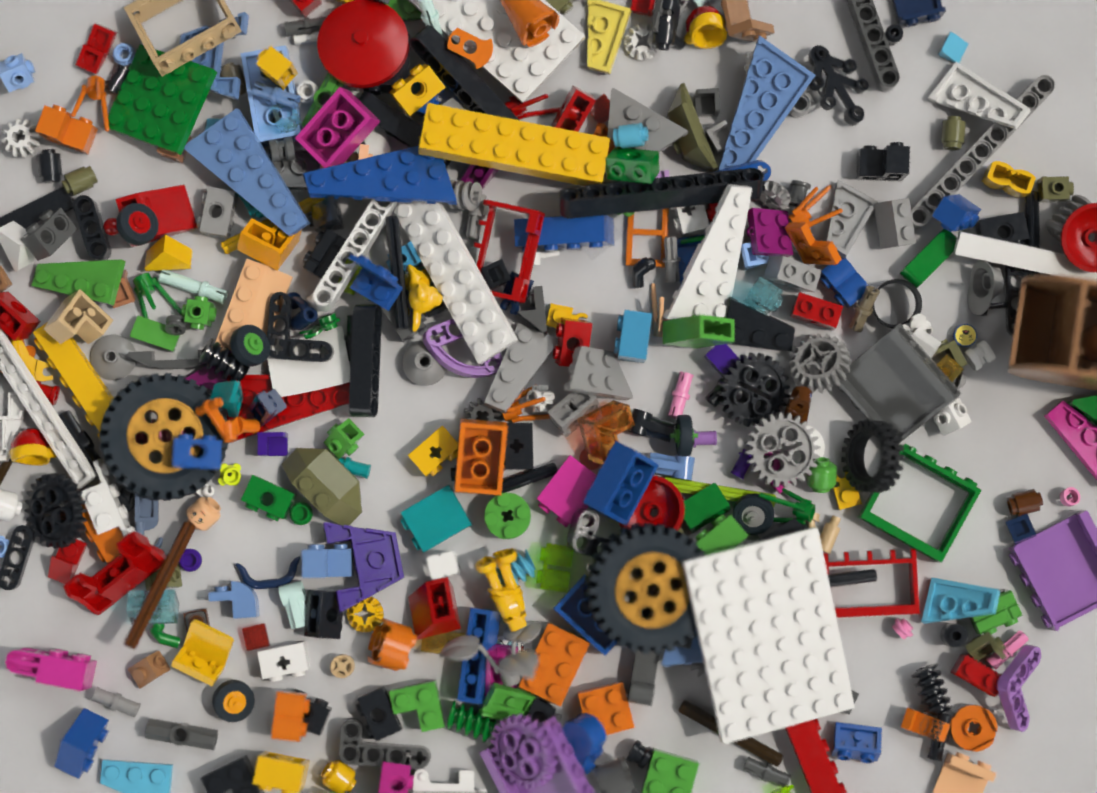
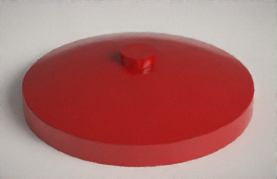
[317,0,409,88]

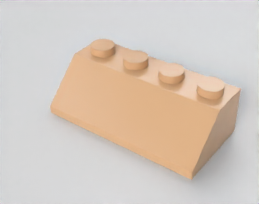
[215,259,293,351]

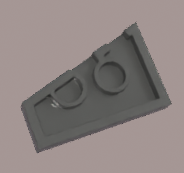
[273,150,320,190]

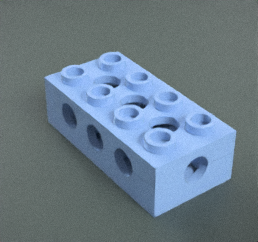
[240,45,303,147]

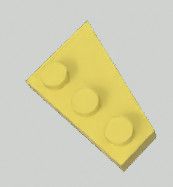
[587,0,631,75]

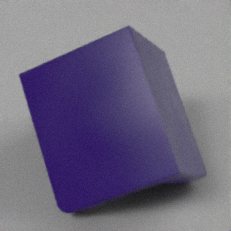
[704,344,740,374]
[257,432,288,456]

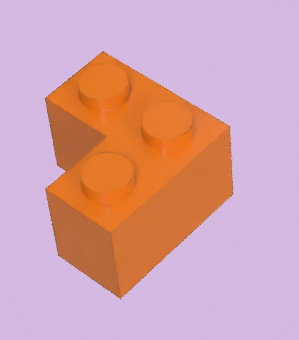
[35,104,98,154]

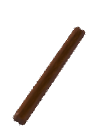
[124,521,196,649]

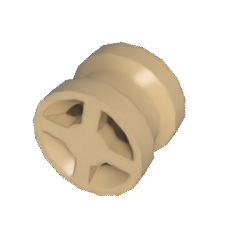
[330,654,355,678]

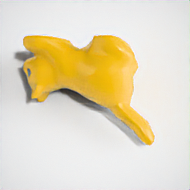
[405,264,443,332]

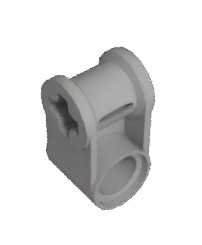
[789,81,829,118]

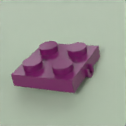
[746,208,793,258]

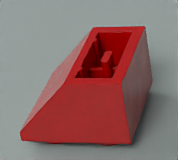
[408,577,461,640]

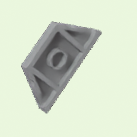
[607,88,689,152]
[564,346,633,400]

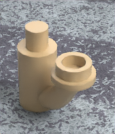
[807,512,841,554]

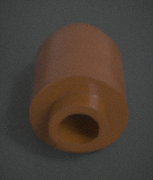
[1007,489,1043,516]

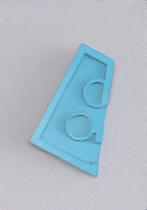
[921,578,1000,624]
[100,759,173,793]

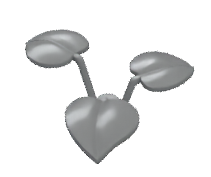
[439,621,541,686]

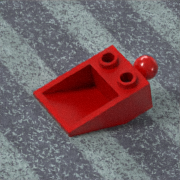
[103,184,198,247]

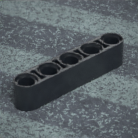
[358,91,451,169]
[349,305,382,417]

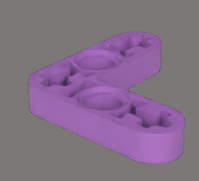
[997,645,1041,732]

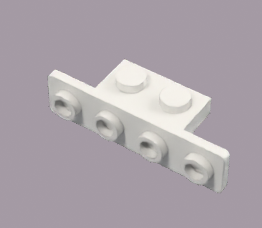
[82,459,136,536]

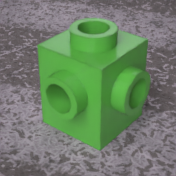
[182,296,216,330]
[323,418,365,459]

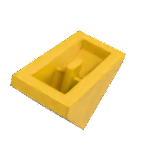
[145,234,193,271]

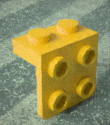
[171,619,234,687]

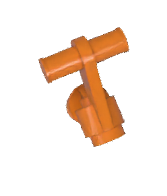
[195,397,260,443]

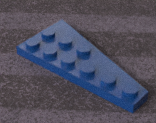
[303,145,457,205]

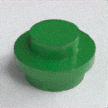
[290,502,313,525]

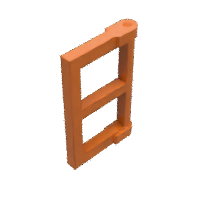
[626,208,669,268]

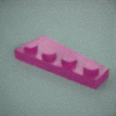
[1044,401,1097,480]

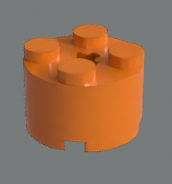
[367,618,417,671]

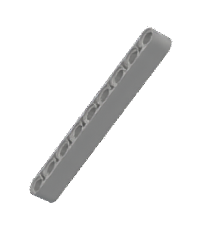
[911,75,1055,229]

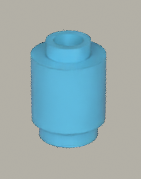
[613,123,649,149]

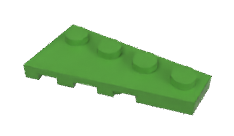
[31,259,126,306]

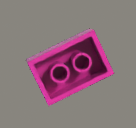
[295,87,381,168]

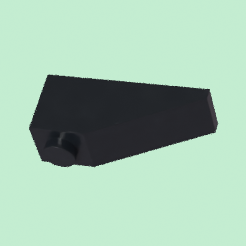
[308,196,344,233]

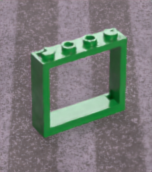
[858,443,982,563]

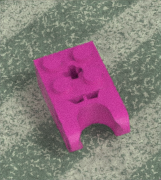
[5,648,97,691]

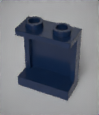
[892,0,946,27]

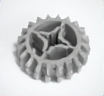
[789,334,852,393]

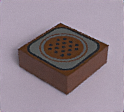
[183,609,210,633]

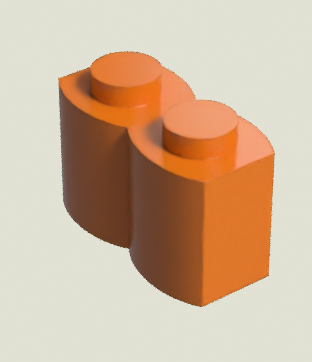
[271,690,310,742]

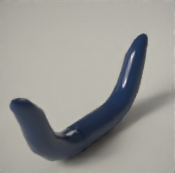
[235,557,300,589]

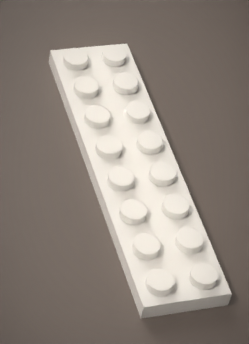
[393,201,518,364]

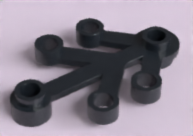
[808,45,869,126]

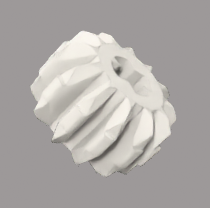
[1,119,41,158]

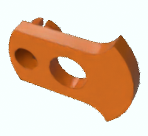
[447,28,493,69]

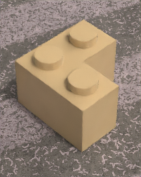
[43,289,113,344]

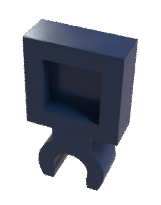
[500,271,534,315]

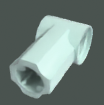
[278,580,307,630]

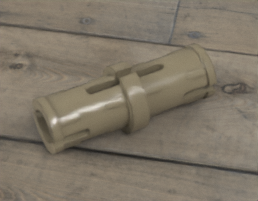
[848,286,880,332]

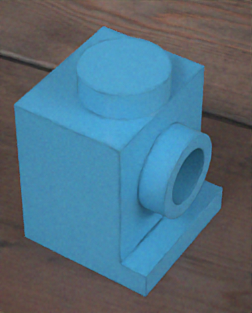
[386,241,423,274]

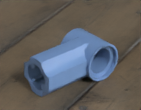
[649,453,695,481]

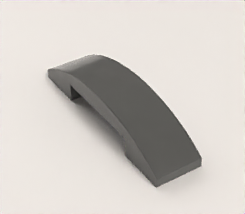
[128,350,208,369]

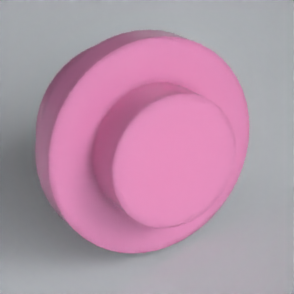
[892,618,913,640]

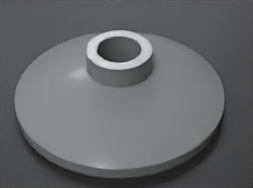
[90,334,136,380]

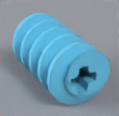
[496,549,536,586]

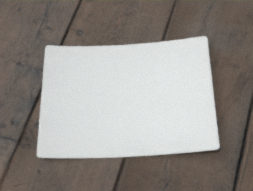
[267,326,350,397]

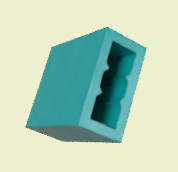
[400,485,472,553]

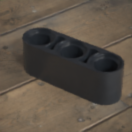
[73,195,112,261]

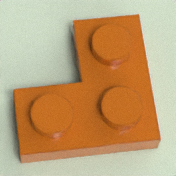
[785,222,842,265]

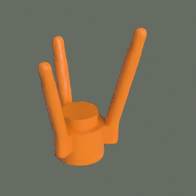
[71,76,109,132]
[788,185,843,228]
[502,384,550,423]

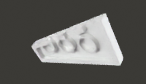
[928,62,1031,130]

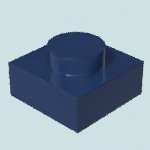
[1006,514,1037,544]

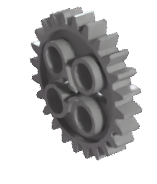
[744,412,820,488]

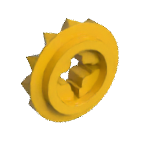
[346,597,384,633]

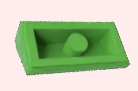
[129,315,180,352]

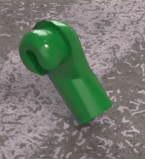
[150,621,181,648]

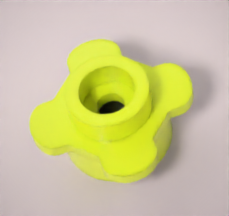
[218,463,241,486]

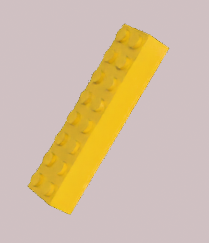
[419,103,610,186]

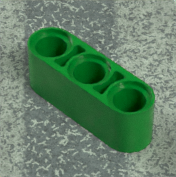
[899,229,957,288]

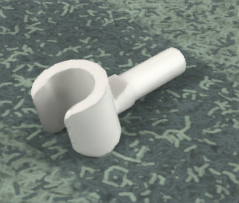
[534,250,560,265]

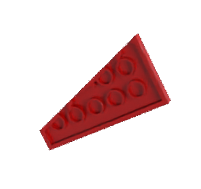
[227,375,350,444]

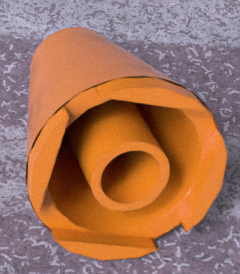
[500,0,560,47]

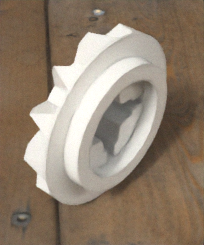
[624,24,659,60]

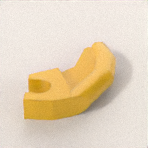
[11,339,53,382]

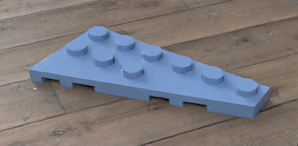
[184,108,310,236]

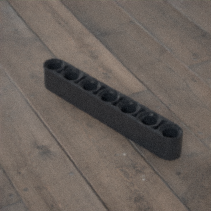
[410,25,520,121]

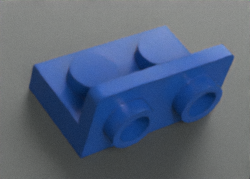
[831,722,882,763]

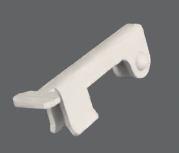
[413,769,487,793]

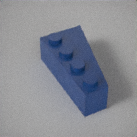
[514,215,614,252]

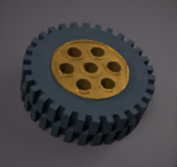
[99,373,228,501]
[584,523,706,654]

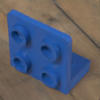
[348,254,403,311]

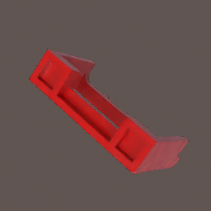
[473,200,545,303]
[823,549,920,618]

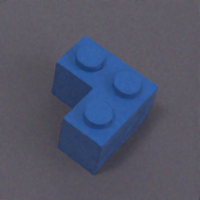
[54,708,109,779]

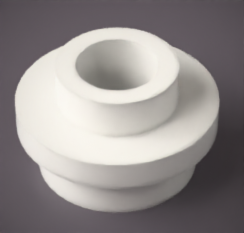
[296,80,318,103]

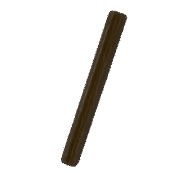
[678,700,783,767]

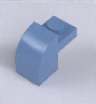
[208,581,260,619]

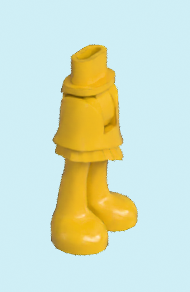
[475,548,527,632]

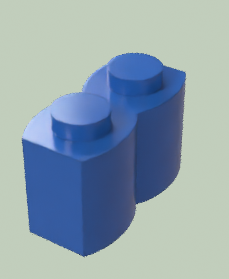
[819,256,869,308]

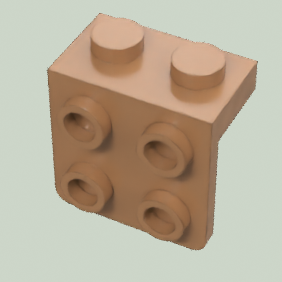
[721,0,775,42]

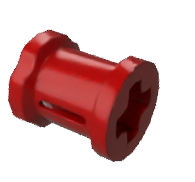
[36,381,60,406]

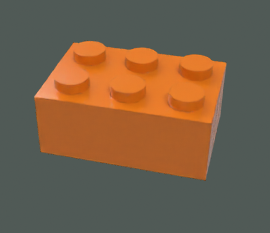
[454,418,508,495]
[519,622,590,707]

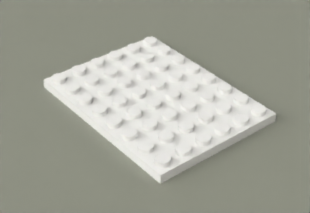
[682,527,855,744]

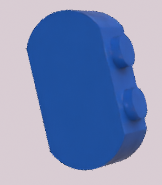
[563,713,607,775]

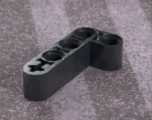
[566,509,657,569]

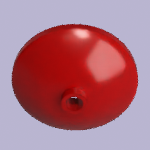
[1061,203,1097,272]
[618,476,685,531]

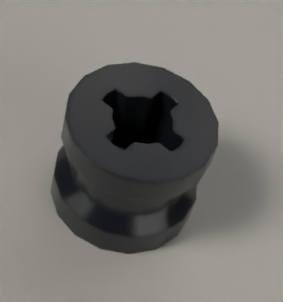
[626,740,653,769]

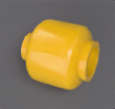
[321,760,357,793]

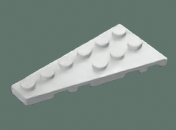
[663,184,752,319]

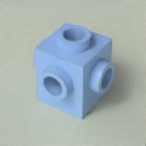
[0,53,35,93]

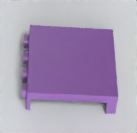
[1009,510,1097,631]
[480,716,595,793]

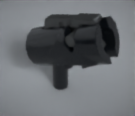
[651,0,686,51]

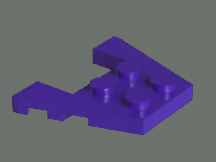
[323,522,404,612]

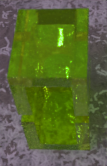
[536,543,573,593]

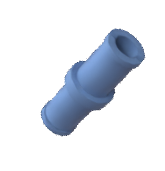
[252,81,301,110]

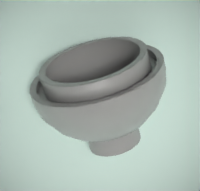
[402,340,447,386]

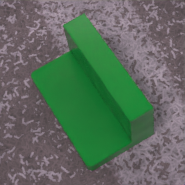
[684,483,731,533]

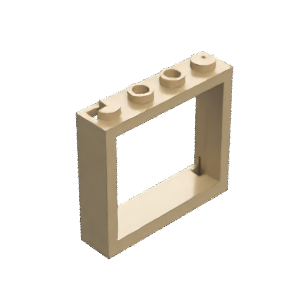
[124,0,242,76]

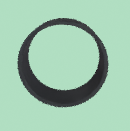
[872,279,922,329]

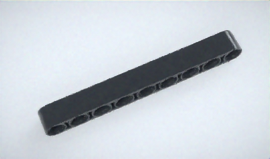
[559,168,763,219]

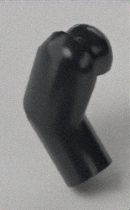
[632,257,656,288]

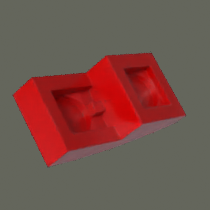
[76,23,118,74]

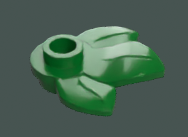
[299,313,340,339]

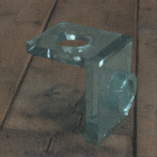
[271,100,302,133]

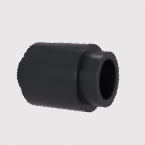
[37,149,62,183]
[940,623,968,647]

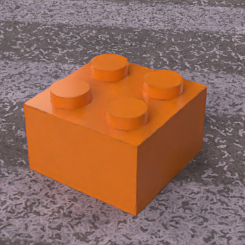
[578,681,635,735]

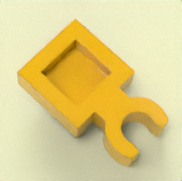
[546,303,588,328]
[833,472,862,510]

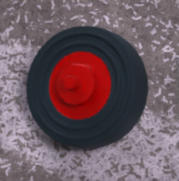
[116,203,159,245]

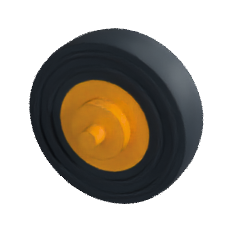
[212,680,255,722]

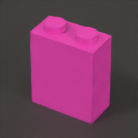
[537,455,597,528]

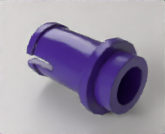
[730,448,751,479]

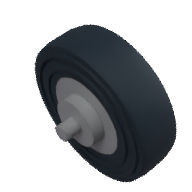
[733,493,774,535]

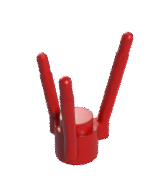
[504,94,561,120]

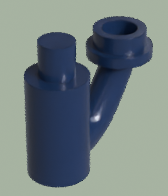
[285,292,318,330]

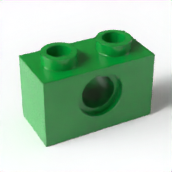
[606,147,659,184]
[241,475,297,521]

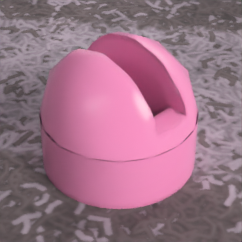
[1059,487,1080,507]

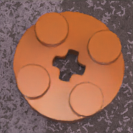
[950,704,998,752]

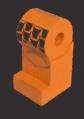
[901,707,950,742]

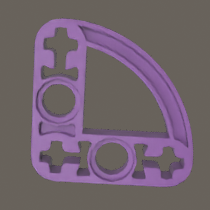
[423,319,503,378]

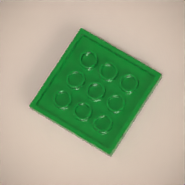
[108,44,217,155]

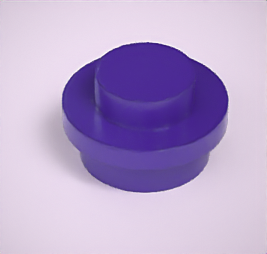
[179,549,202,572]

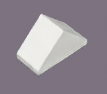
[0,221,35,272]

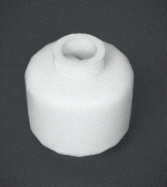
[0,489,22,521]

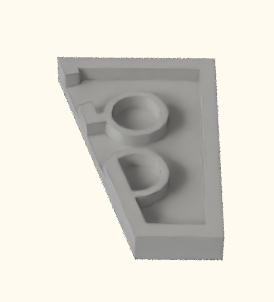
[826,180,878,259]

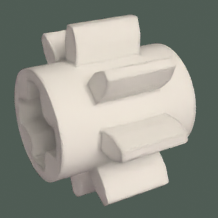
[526,385,555,412]

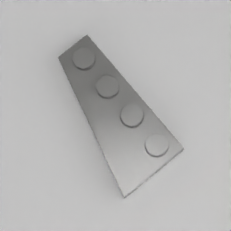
[484,323,558,414]

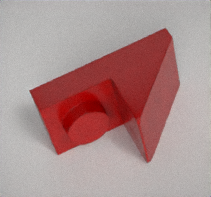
[48,539,88,584]

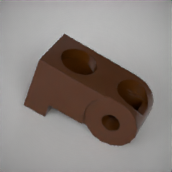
[784,386,812,424]

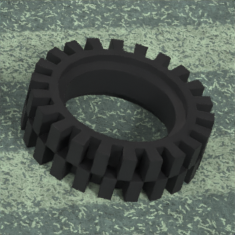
[841,420,904,493]

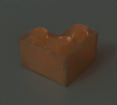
[577,400,635,465]

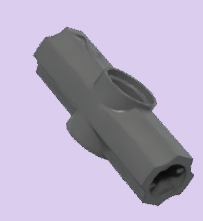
[145,718,218,750]

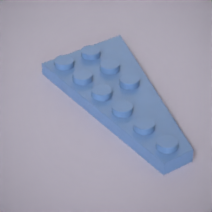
[717,35,815,171]

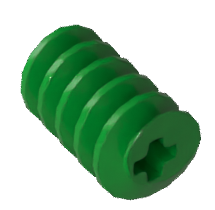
[446,700,497,743]

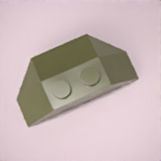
[666,83,718,172]
[281,448,362,525]

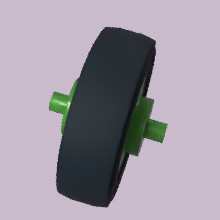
[230,325,270,367]
[670,415,698,456]

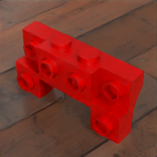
[63,530,166,615]

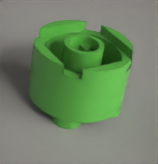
[484,493,531,539]

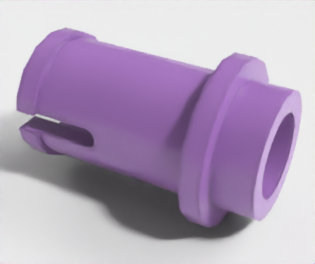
[693,429,717,448]

